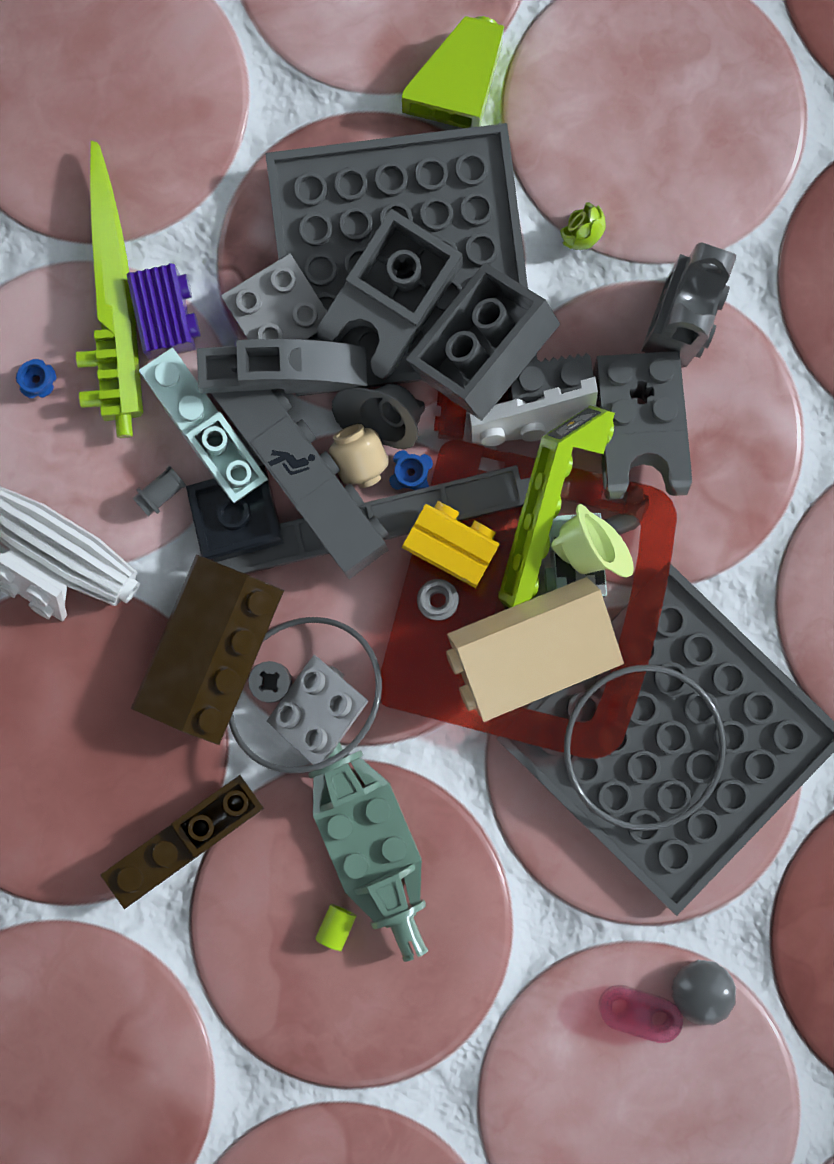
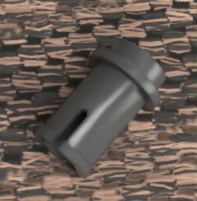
[133,466,187,517]

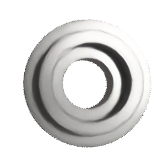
[417,579,459,621]

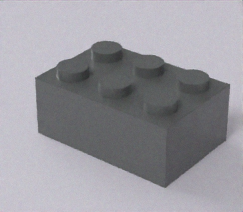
[406,263,560,421]

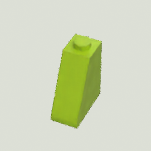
[402,16,504,128]

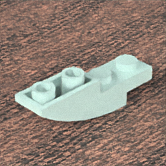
[139,347,268,503]

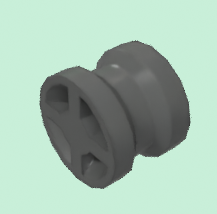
[248,661,293,703]

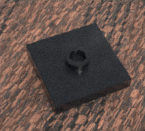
[186,465,284,562]

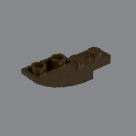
[100,775,264,909]

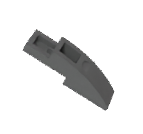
[197,339,368,394]

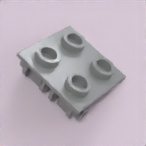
[221,253,327,340]
[266,655,369,764]

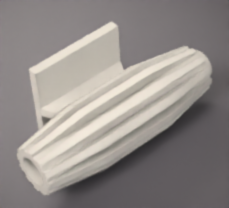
[0,486,140,622]

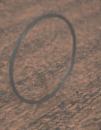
[229,617,382,773]
[564,665,726,831]

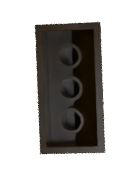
[131,554,284,745]

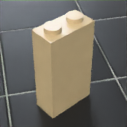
[446,577,624,722]

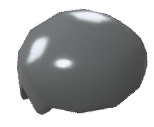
[672,959,736,1025]

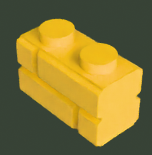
[402,501,499,588]

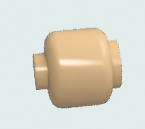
[329,424,389,488]

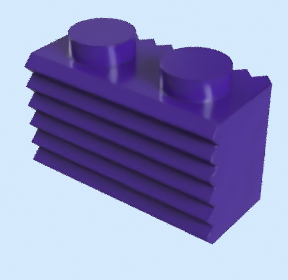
[126,263,201,360]

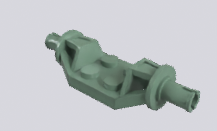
[308,742,429,962]

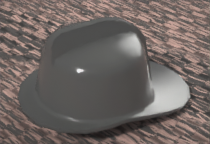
[332,384,425,450]

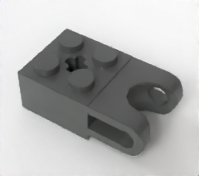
[317,209,463,380]
[641,242,736,367]
[593,351,692,500]

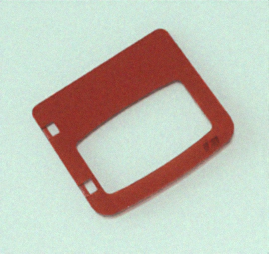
[380,440,677,759]

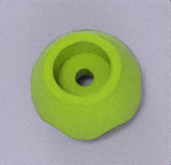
[560,202,606,250]

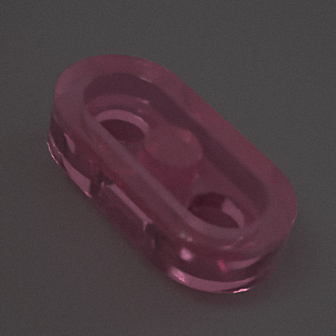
[598,985,683,1043]

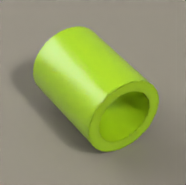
[315,904,357,951]

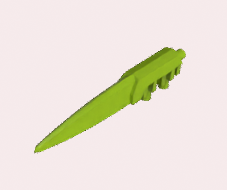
[76,141,143,438]

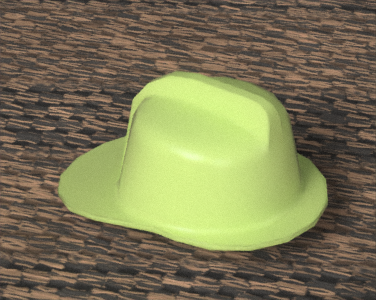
[551,504,634,578]

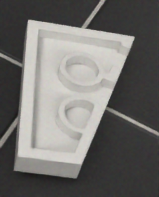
[470,377,598,447]

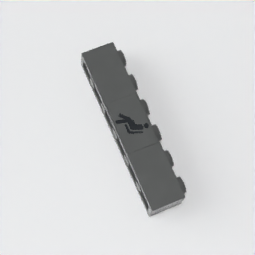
[211,389,389,579]

